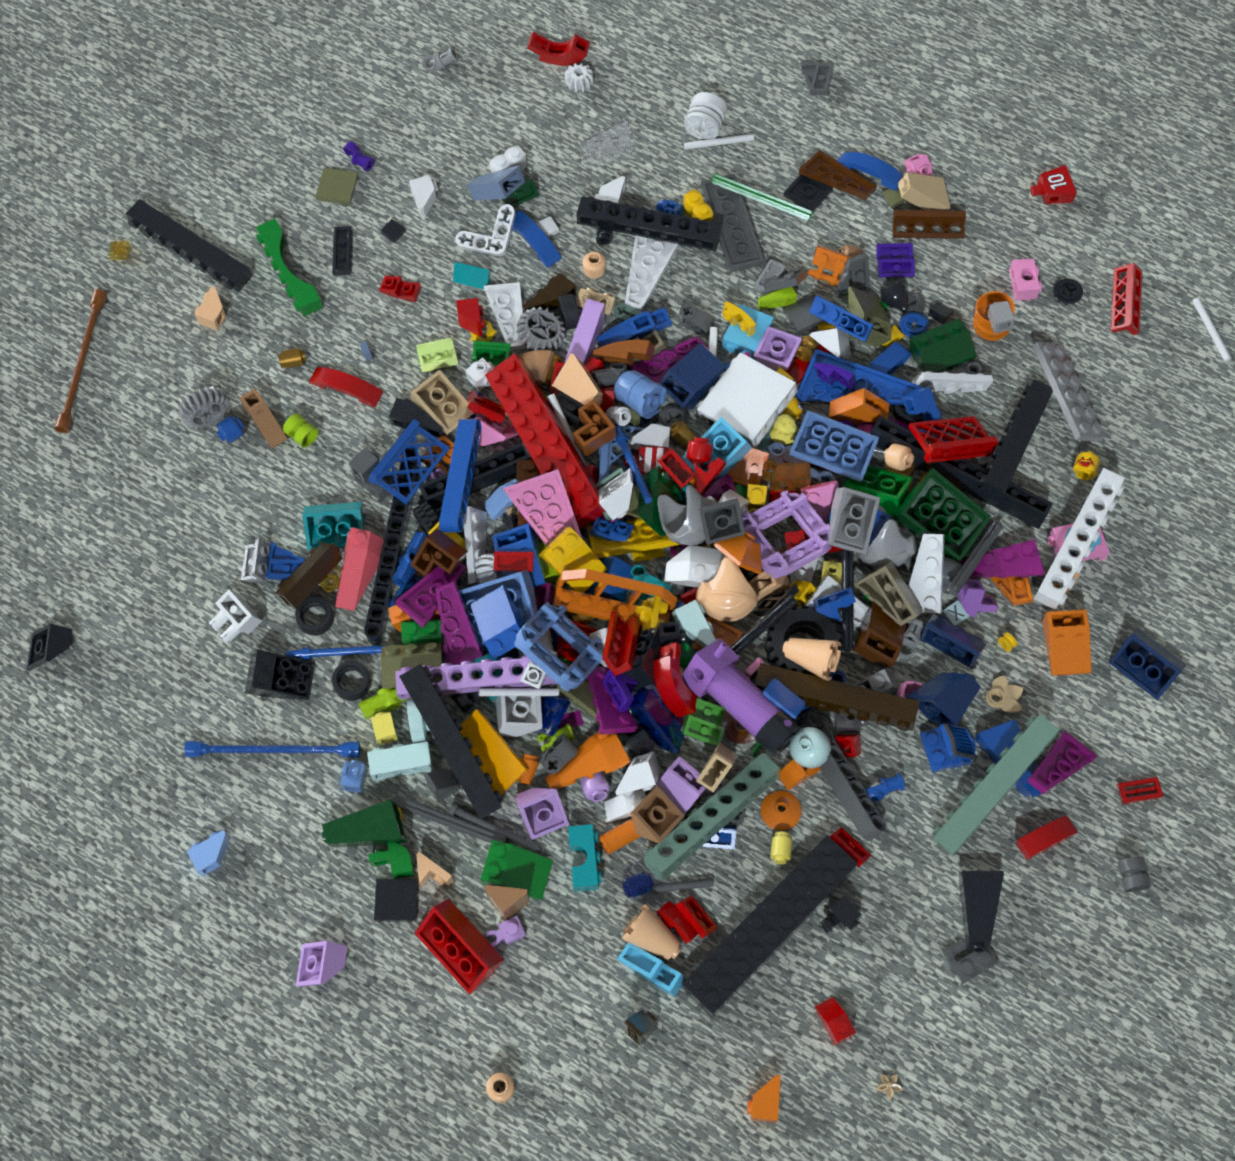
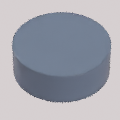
[360,341,373,361]

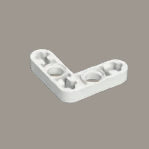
[456,204,516,256]

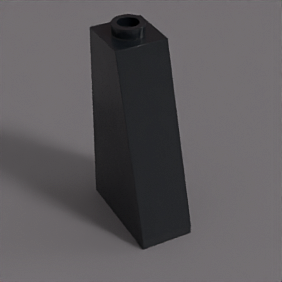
[959,871,1004,952]

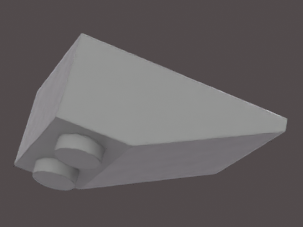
[828,487,880,555]

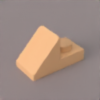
[416,852,453,887]

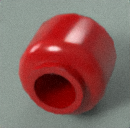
[686,437,713,466]

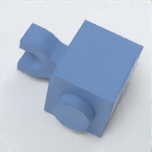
[340,760,367,793]

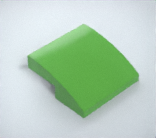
[682,698,726,747]

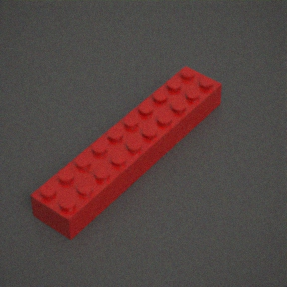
[485,353,605,530]

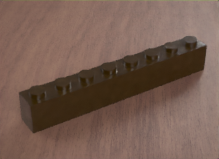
[755,663,920,731]

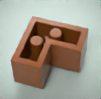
[573,399,616,457]

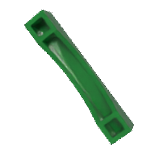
[255,218,323,317]

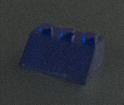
[629,687,685,754]

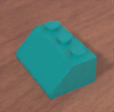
[302,502,365,550]

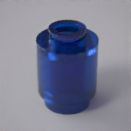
[621,871,654,898]

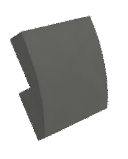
[782,293,825,334]

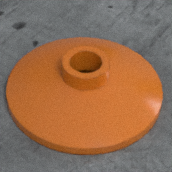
[760,791,801,831]

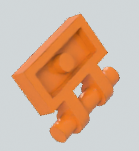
[808,245,852,286]

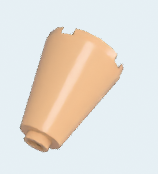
[782,638,841,681]
[621,904,681,960]

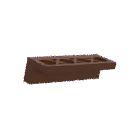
[892,210,966,239]

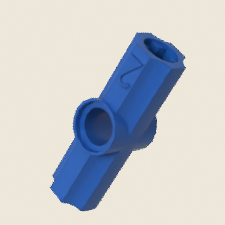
[392,531,428,588]

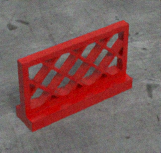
[909,416,999,463]

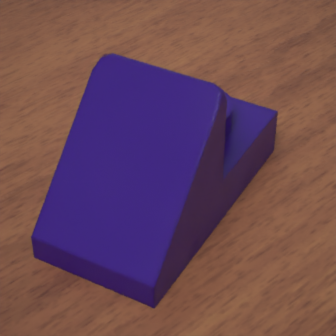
[602,669,638,713]

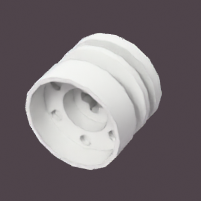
[684,92,727,140]

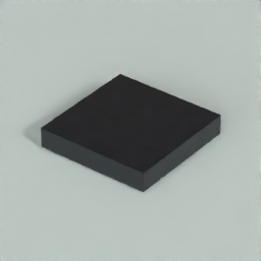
[783,174,833,213]
[374,879,418,922]

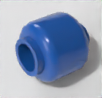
[216,415,245,443]

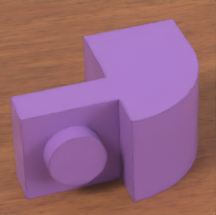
[956,579,998,617]

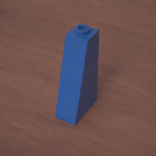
[975,719,1042,798]

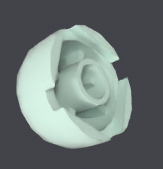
[789,727,831,769]

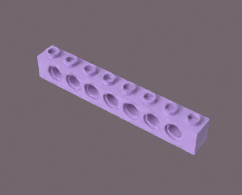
[395,655,557,699]

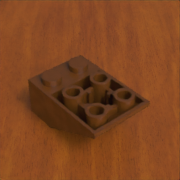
[853,601,906,669]

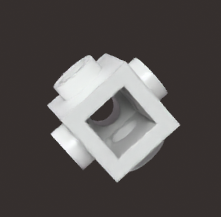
[465,358,495,392]

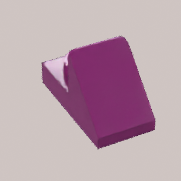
[703,473,737,500]

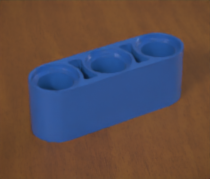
[866,341,911,375]

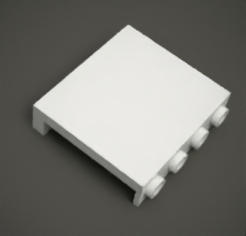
[697,352,798,448]

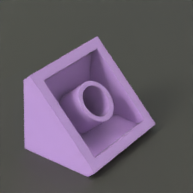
[753,326,802,371]

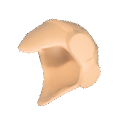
[696,557,758,622]

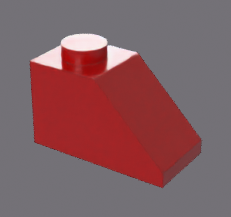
[814,997,856,1046]

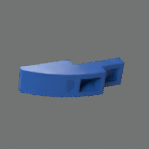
[809,295,874,342]
[597,308,672,347]

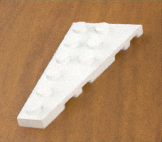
[625,222,686,312]

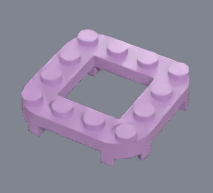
[742,490,832,578]

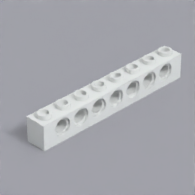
[1034,468,1125,610]

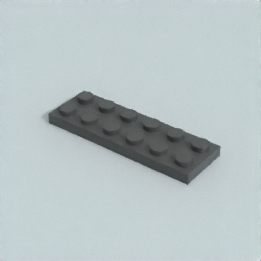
[701,174,764,273]

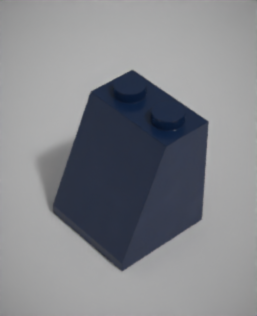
[907,672,981,725]

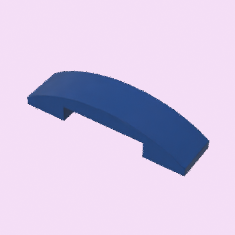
[837,152,904,191]
[505,210,562,268]

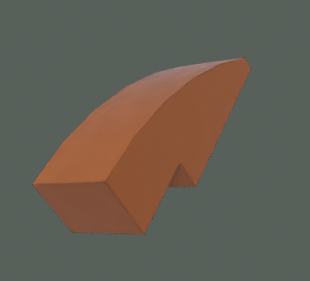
[593,340,655,365]

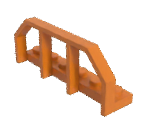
[553,569,677,628]

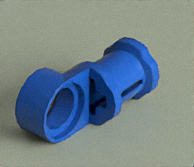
[866,773,905,802]

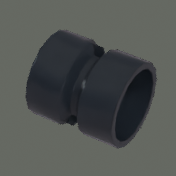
[450,677,486,713]

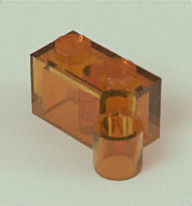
[762,460,811,491]

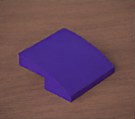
[876,243,915,278]
[814,363,856,391]

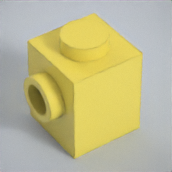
[820,560,842,585]
[371,712,398,746]

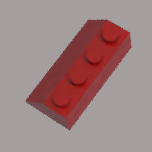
[414,899,504,995]

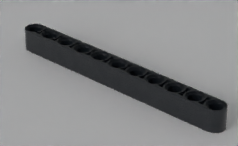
[364,448,421,645]

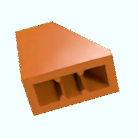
[829,388,889,425]

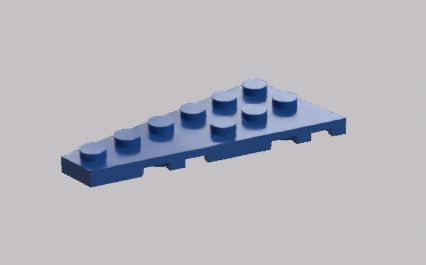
[796,349,921,405]

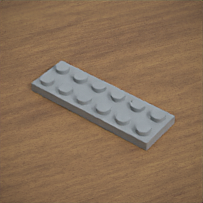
[1032,341,1106,441]

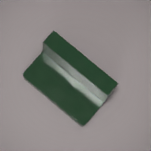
[502,176,539,208]

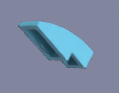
[617,943,686,998]

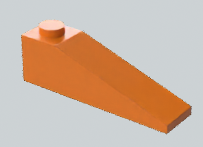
[545,731,631,789]

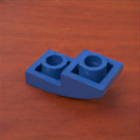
[590,517,634,541]

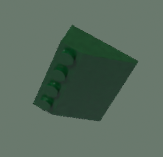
[892,468,992,562]

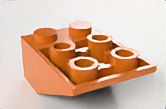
[1042,609,1091,676]

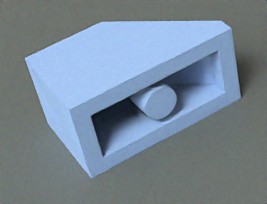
[483,479,516,521]

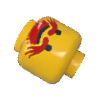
[1073,451,1101,480]

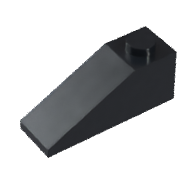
[389,397,445,438]

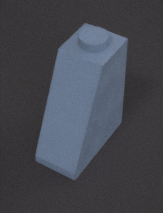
[467,166,525,201]

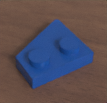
[266,542,306,580]

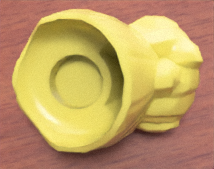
[769,414,799,446]

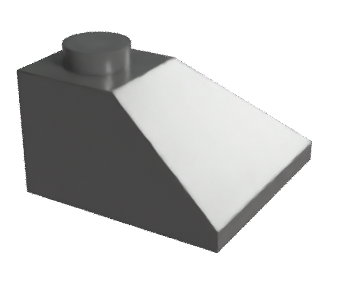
[699,498,745,545]

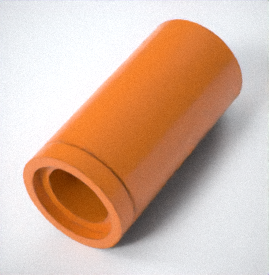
[598,819,642,855]

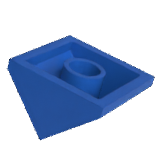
[586,556,633,602]

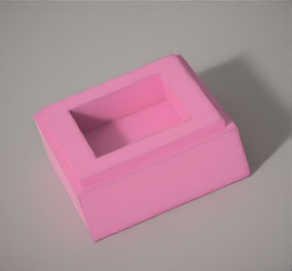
[745,658,764,680]

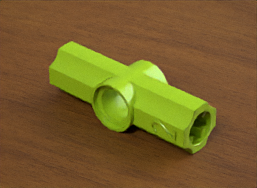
[358,688,408,720]

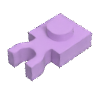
[486,916,526,948]

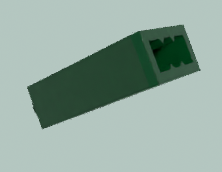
[321,799,407,848]

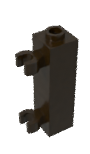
[275,542,343,609]

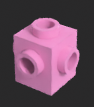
[904,154,933,176]

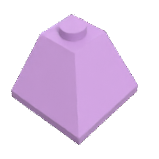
[513,788,569,840]
[296,941,348,987]

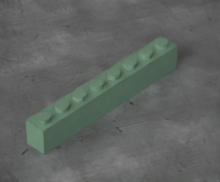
[933,714,1060,857]

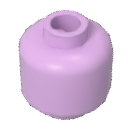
[580,772,610,802]

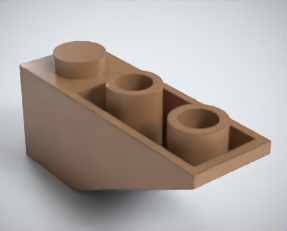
[239,389,288,449]

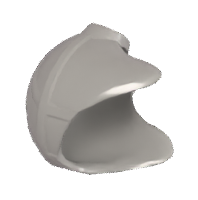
[657,485,718,545]
[856,506,917,569]

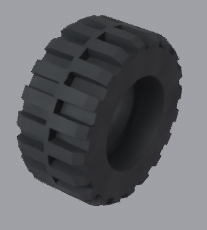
[765,606,843,677]

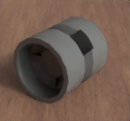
[1117,857,1152,892]

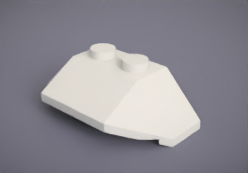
[664,545,727,588]

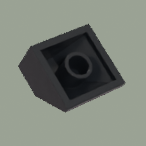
[26,623,73,671]

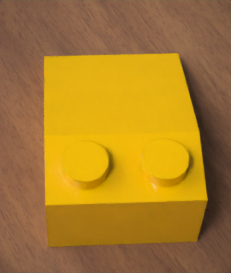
[539,527,607,593]

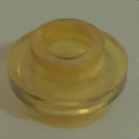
[320,573,339,592]

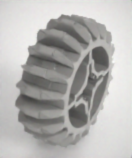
[516,306,565,352]
[179,386,230,429]

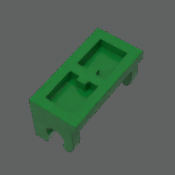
[472,341,512,367]

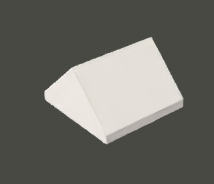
[810,328,851,359]

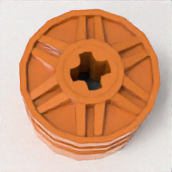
[973,291,1015,341]

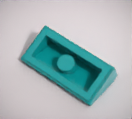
[453,262,491,289]

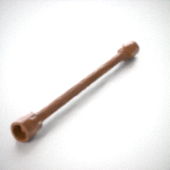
[54,289,107,433]

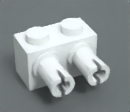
[209,589,262,644]

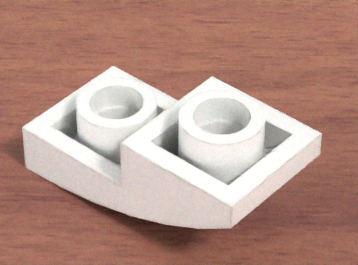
[520,648,557,689]

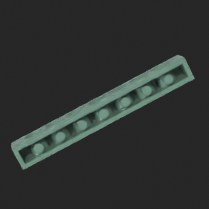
[644,753,780,881]

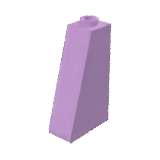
[564,299,605,365]

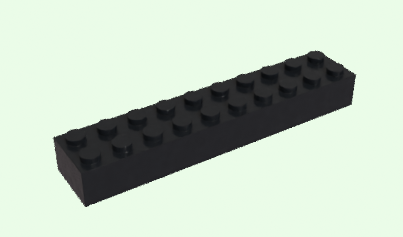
[681,835,858,1018]

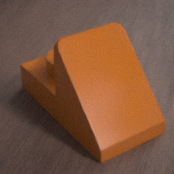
[779,759,821,791]

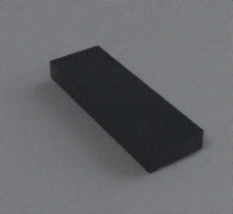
[332,226,352,275]

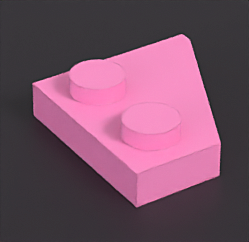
[800,480,838,522]

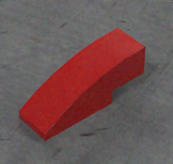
[1015,815,1078,861]

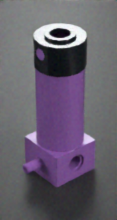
[681,638,801,757]

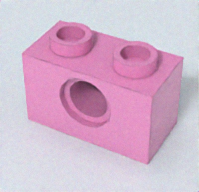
[1009,259,1042,300]

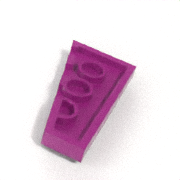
[960,539,1045,579]
[396,563,466,629]
[587,666,638,735]

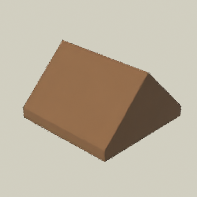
[630,785,685,843]
[485,885,530,921]

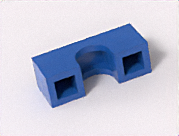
[902,387,947,442]

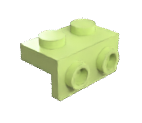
[416,338,458,372]

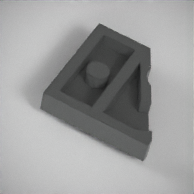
[801,62,834,96]
[763,268,808,293]

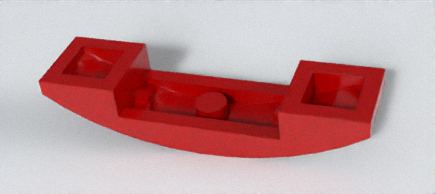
[309,367,383,408]

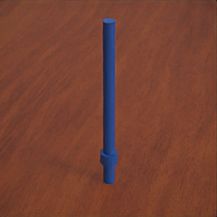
[615,425,652,504]
[286,644,403,660]

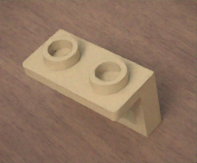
[576,288,618,315]

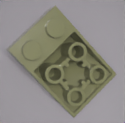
[848,286,891,347]

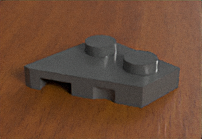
[835,253,870,298]

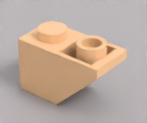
[195,286,226,331]

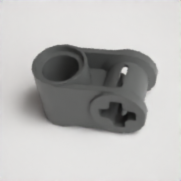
[679,304,715,336]
[540,734,579,774]

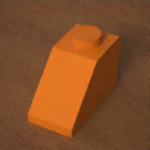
[747,1075,781,1123]

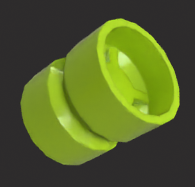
[283,413,319,448]

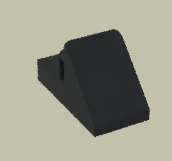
[550,391,584,426]

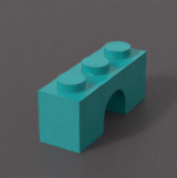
[568,824,602,892]

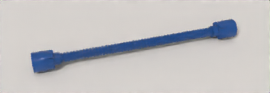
[184,741,361,758]

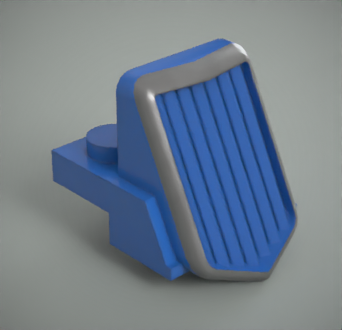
[920,723,976,773]

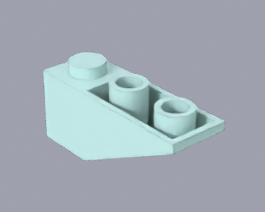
[672,600,717,648]

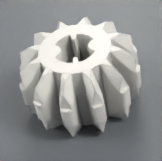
[565,63,593,93]
[475,553,503,584]

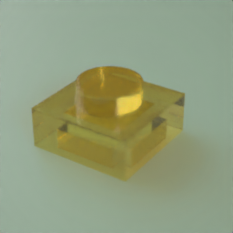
[109,241,130,260]

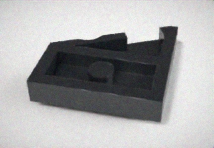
[753,585,800,617]

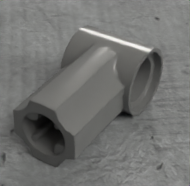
[590,363,627,388]

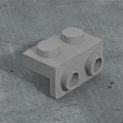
[241,539,270,583]

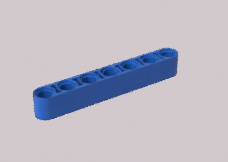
[439,419,482,533]

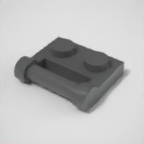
[942,940,999,984]

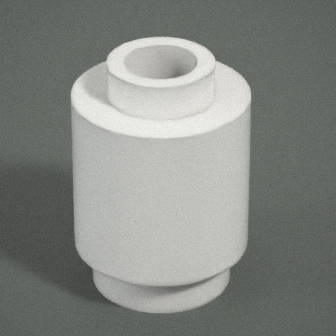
[605,406,631,426]

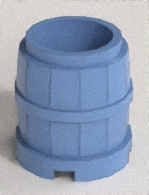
[614,370,667,419]

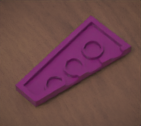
[629,336,709,383]
[436,581,484,665]
[1027,731,1098,794]

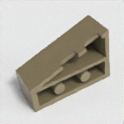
[854,561,923,626]

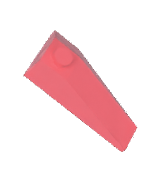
[335,528,384,611]

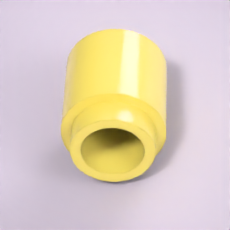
[770,832,792,864]

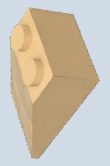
[410,369,475,435]

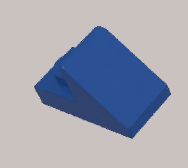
[813,587,856,622]

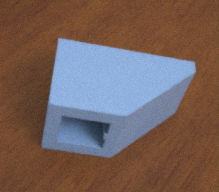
[187,830,230,876]

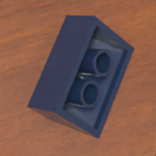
[920,614,986,669]
[1109,628,1187,700]

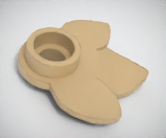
[985,675,1023,713]

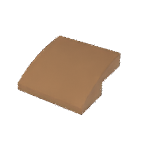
[519,350,554,385]

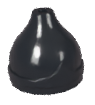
[880,282,909,313]

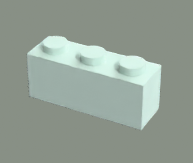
[367,741,433,781]

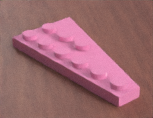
[502,469,582,547]

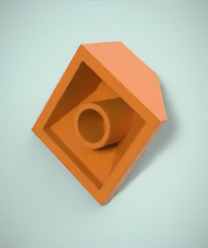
[714,531,762,575]

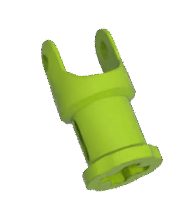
[537,723,575,751]

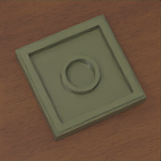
[315,168,359,205]

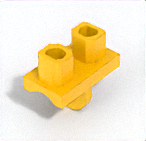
[635,596,668,631]

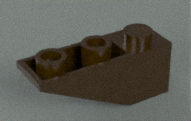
[523,273,577,313]

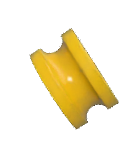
[998,632,1018,652]

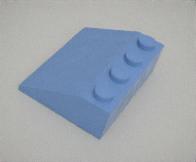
[789,411,879,482]
[459,569,538,646]

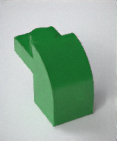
[368,842,415,879]

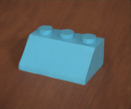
[681,417,752,485]

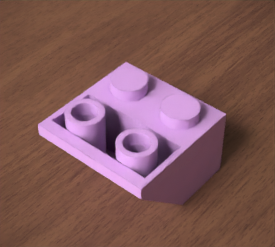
[655,756,707,815]

